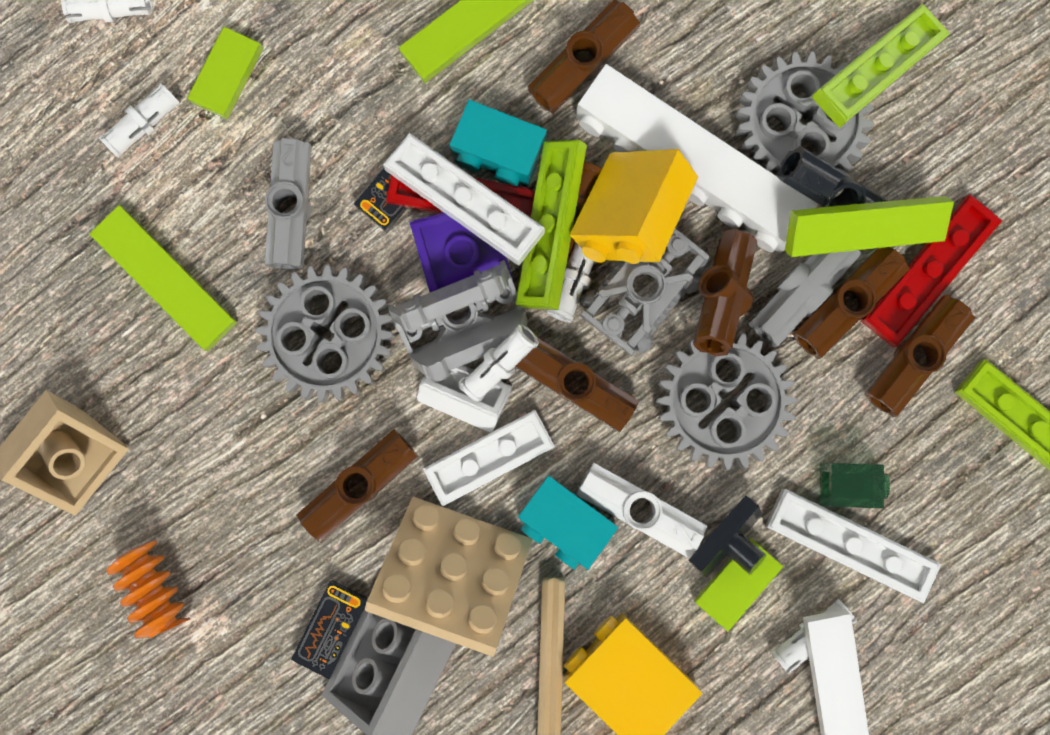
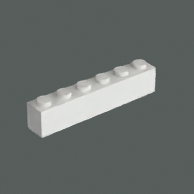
[576,64,818,254]

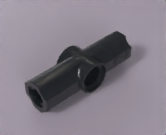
[777,146,888,207]

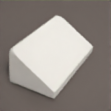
[417,365,513,433]

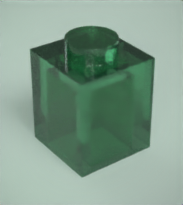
[820,463,890,508]

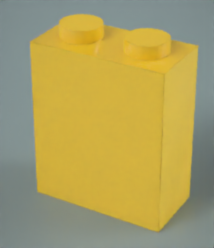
[570,149,699,264]
[563,613,703,735]

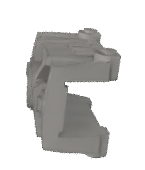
[579,229,710,357]
[388,260,528,382]

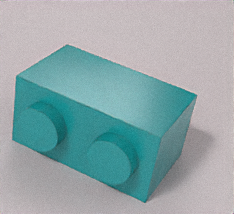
[449,99,547,186]
[518,475,619,570]

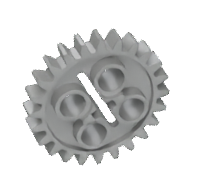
[735,52,874,176]
[255,265,395,403]
[656,333,797,470]

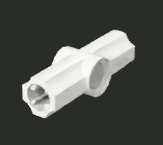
[576,462,707,558]

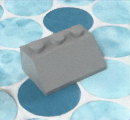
[321,606,456,735]

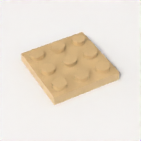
[365,497,533,657]

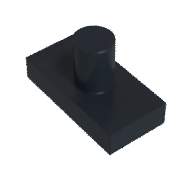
[688,495,766,578]

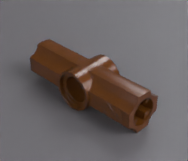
[528,0,640,114]
[693,229,757,357]
[792,247,910,359]
[864,295,976,417]
[515,337,640,433]
[296,429,419,543]

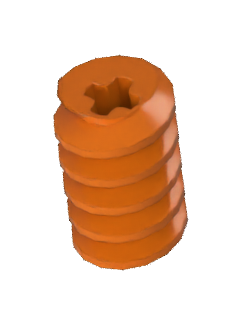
[106,540,191,639]

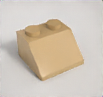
[0,390,129,516]

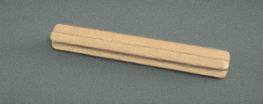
[537,577,565,735]

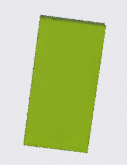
[187,26,264,120]
[693,537,784,632]

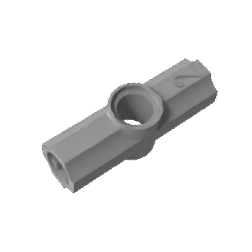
[265,138,312,270]
[748,250,862,348]

